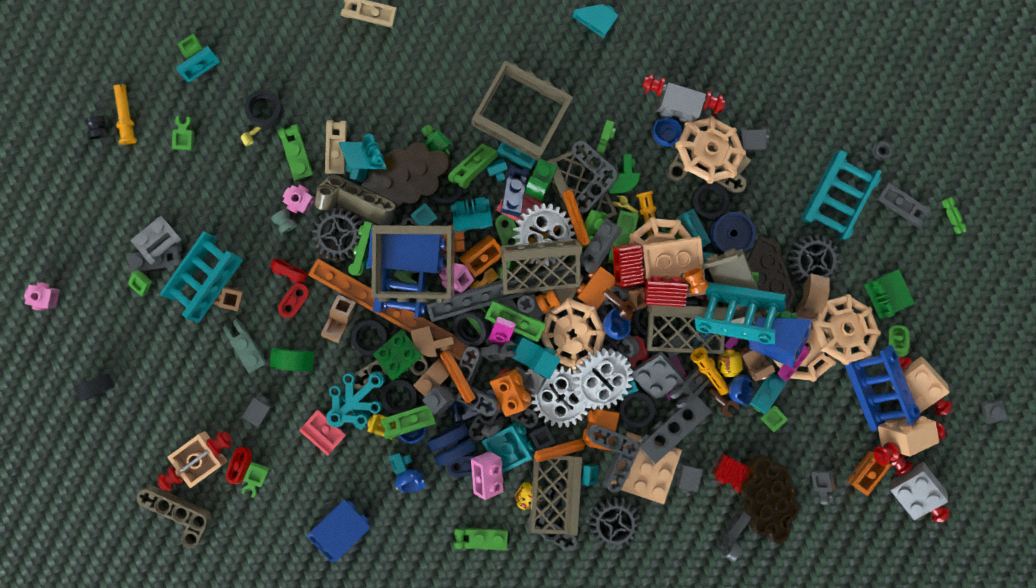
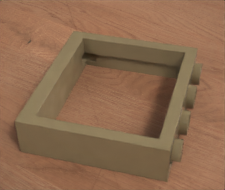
[471,61,573,161]
[372,225,455,303]

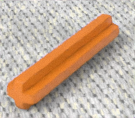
[562,190,590,246]
[440,350,475,403]
[534,439,585,462]

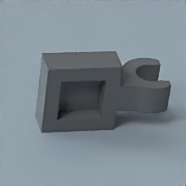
[481,341,517,361]
[513,365,547,395]
[811,470,835,505]

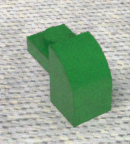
[607,154,640,195]
[525,159,558,202]
[270,347,314,371]

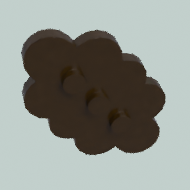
[362,142,451,209]
[740,455,799,544]

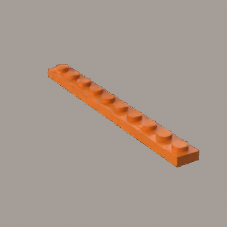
[308,258,476,366]

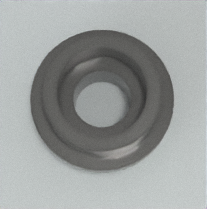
[872,141,892,161]

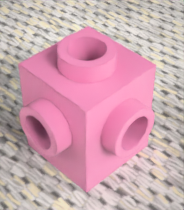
[283,184,315,214]
[439,263,474,293]
[24,282,60,311]

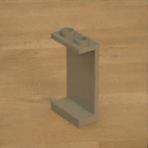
[701,248,768,324]

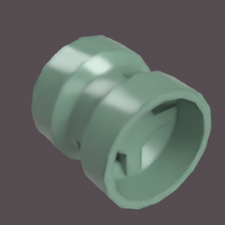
[271,208,298,235]

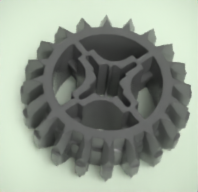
[312,208,363,260]
[788,235,841,284]
[589,497,641,549]

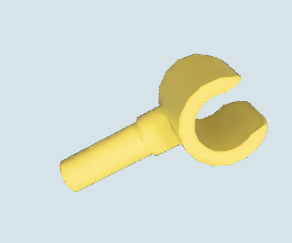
[241,127,261,146]
[612,195,639,214]

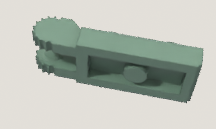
[223,319,267,373]

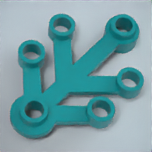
[326,371,386,427]

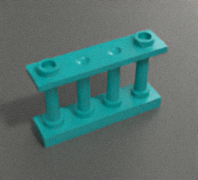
[800,150,882,241]
[160,231,243,323]
[695,282,786,345]

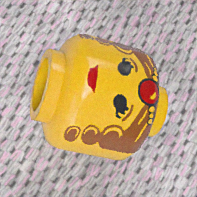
[717,348,743,377]
[515,481,542,510]

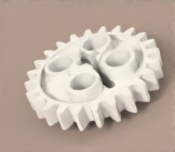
[513,203,575,266]
[571,348,634,410]
[530,365,591,428]

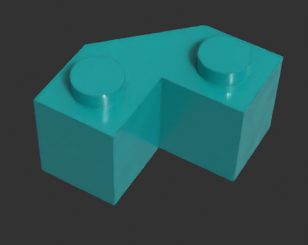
[510,334,561,379]

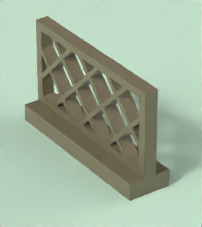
[547,146,617,232]
[500,239,582,294]
[647,305,727,354]
[529,454,582,536]

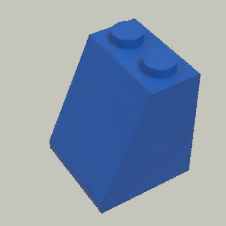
[748,318,812,368]
[306,500,371,563]

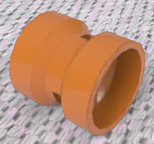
[683,268,709,294]
[535,290,562,314]

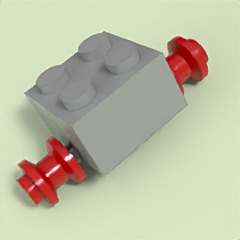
[642,73,726,123]
[889,453,950,523]

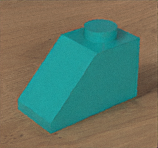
[573,4,618,38]

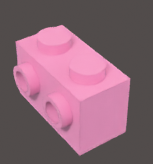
[471,451,504,500]

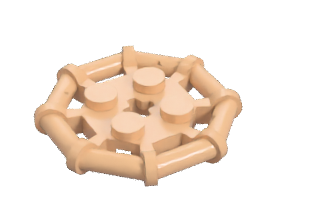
[675,116,746,184]
[629,217,692,284]
[812,294,881,365]
[540,298,607,370]
[770,312,837,382]

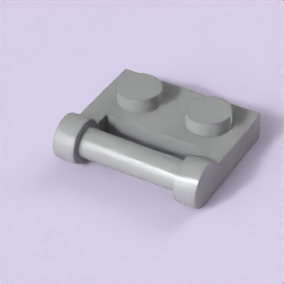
[130,216,182,265]

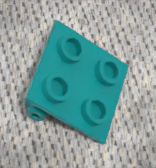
[339,133,386,169]
[451,197,493,232]

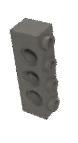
[638,396,711,464]

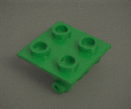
[864,269,915,320]
[373,329,423,381]

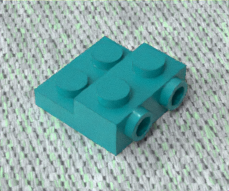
[482,421,536,473]

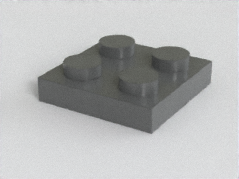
[631,351,685,400]

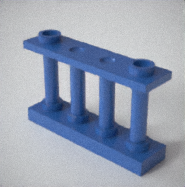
[373,268,428,318]
[845,345,921,431]

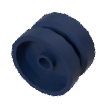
[708,212,756,254]
[427,423,476,466]

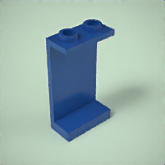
[367,228,446,273]

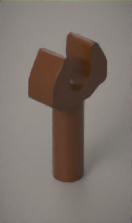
[603,288,636,320]
[707,387,740,417]

